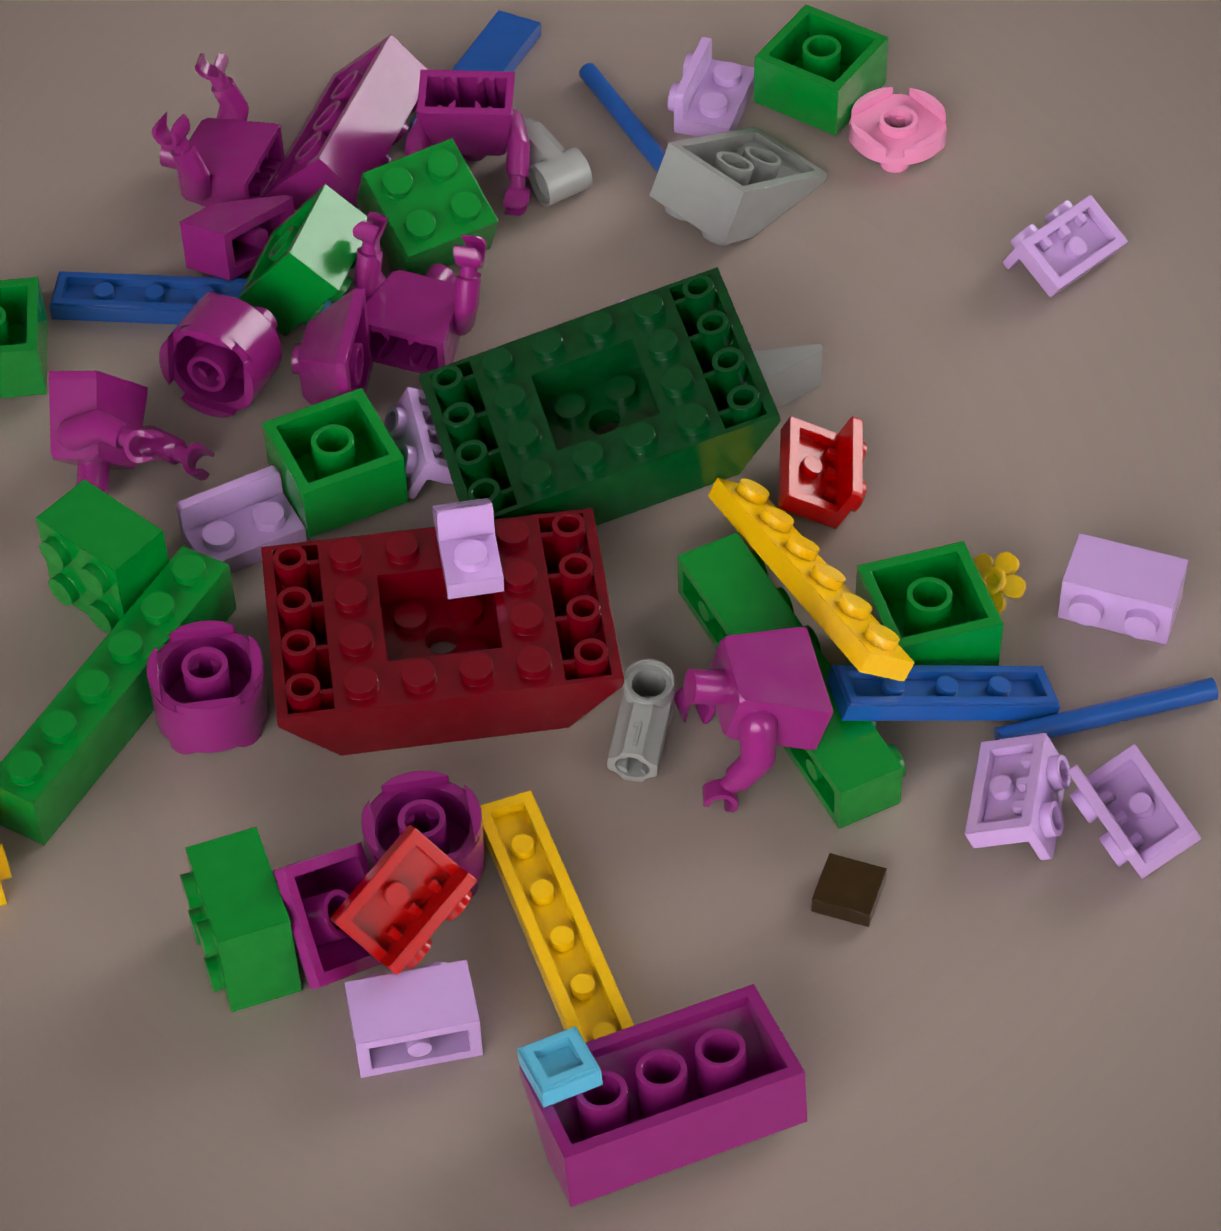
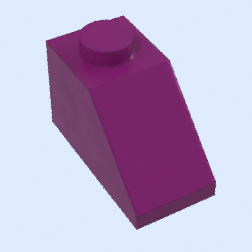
[179,195,294,281]

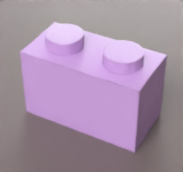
[1058,533,1189,645]
[344,960,483,1078]

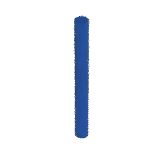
[579,63,665,173]
[994,677,1218,740]

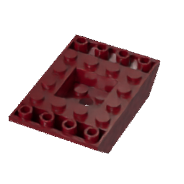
[261,508,624,756]

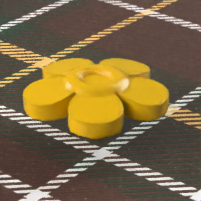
[973,552,1026,614]

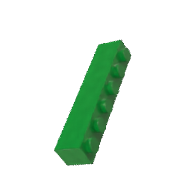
[678,532,906,829]
[0,545,237,846]

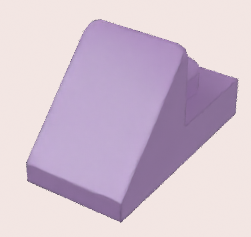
[432,498,504,599]

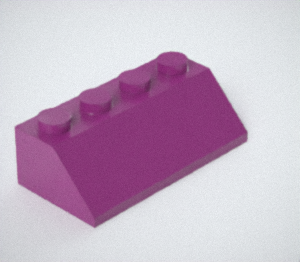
[261,35,428,210]
[519,984,807,1207]

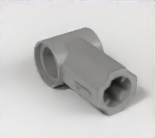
[506,117,593,207]
[607,659,674,782]

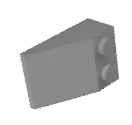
[649,126,828,246]

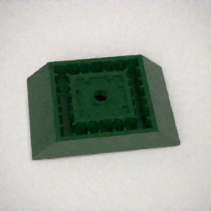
[419,267,781,526]

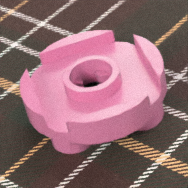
[848,87,947,173]

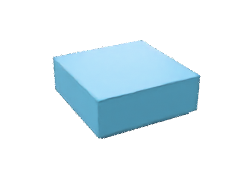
[517,1026,603,1108]

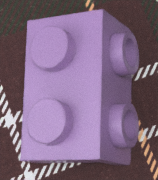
[1067,744,1202,879]

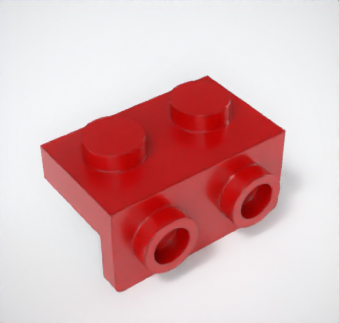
[778,416,867,529]
[330,824,477,975]

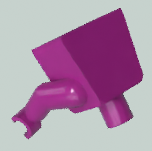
[152,53,285,207]
[405,69,530,216]
[352,211,487,374]
[49,370,215,494]
[674,627,833,812]

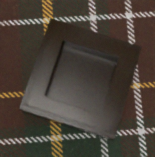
[811,853,887,927]

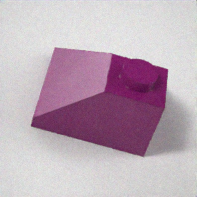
[291,289,373,405]
[272,842,381,990]

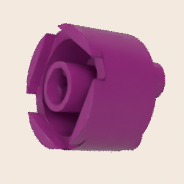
[159,292,282,418]
[147,620,269,754]
[361,771,486,897]

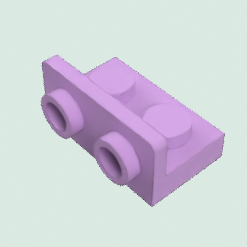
[668,37,754,137]
[1002,194,1128,298]
[384,387,453,499]
[176,465,307,573]
[965,733,1071,860]

